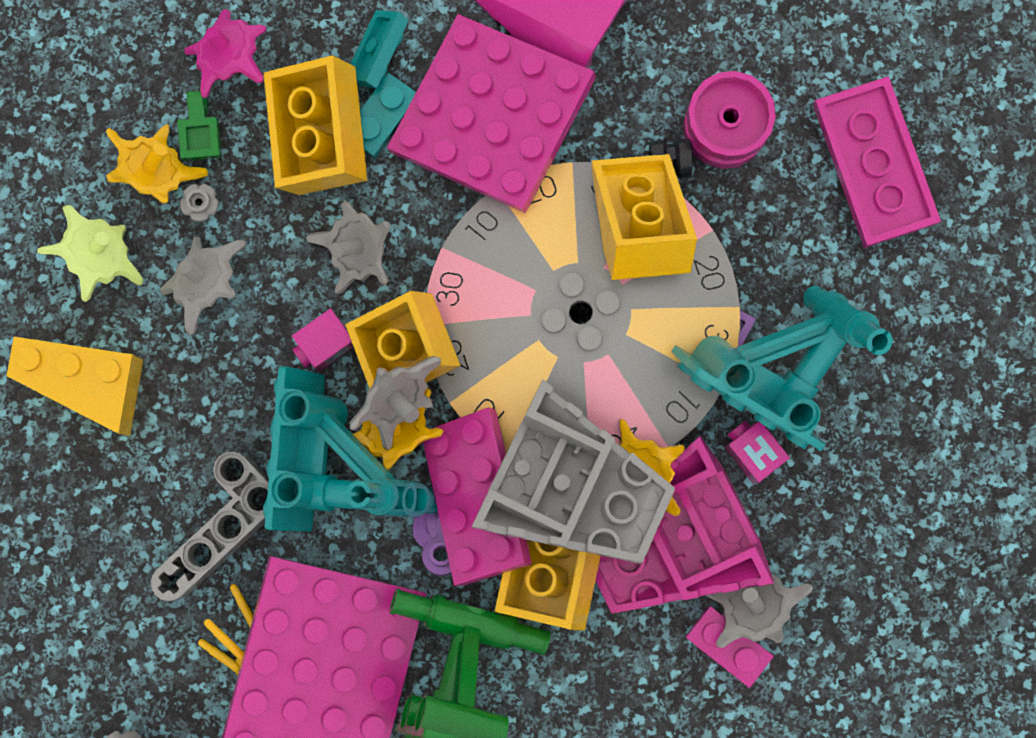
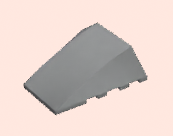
[471,380,675,564]

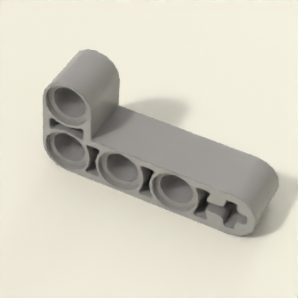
[151,452,269,601]

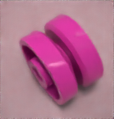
[683,71,776,169]

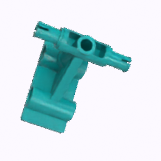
[671,286,893,451]
[263,366,438,532]

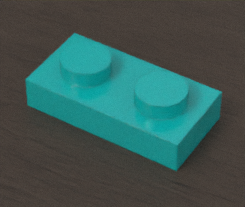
[351,10,409,89]
[360,73,416,159]

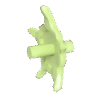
[37,205,143,302]

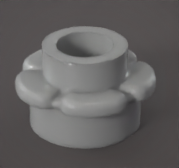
[180,184,219,222]

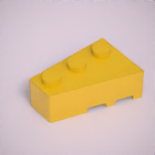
[6,337,144,436]

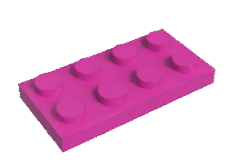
[813,76,941,248]
[423,407,532,586]

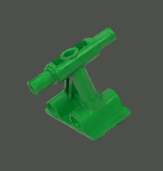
[389,588,551,738]

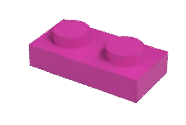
[685,605,774,688]

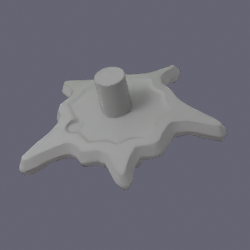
[306,201,391,294]
[160,236,246,335]
[350,356,441,450]
[706,575,813,648]

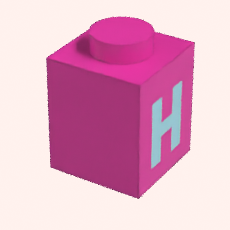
[292,308,354,372]
[724,420,790,484]

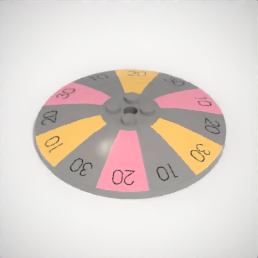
[427,162,740,453]

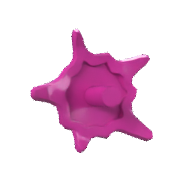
[184,9,266,98]

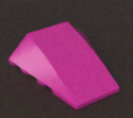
[474,0,626,69]
[595,436,774,614]

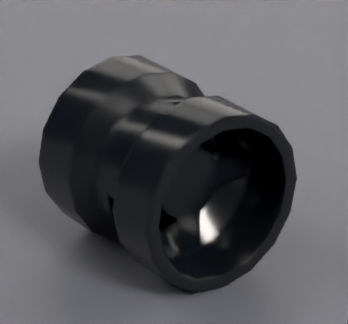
[649,139,692,178]

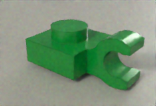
[177,91,222,161]

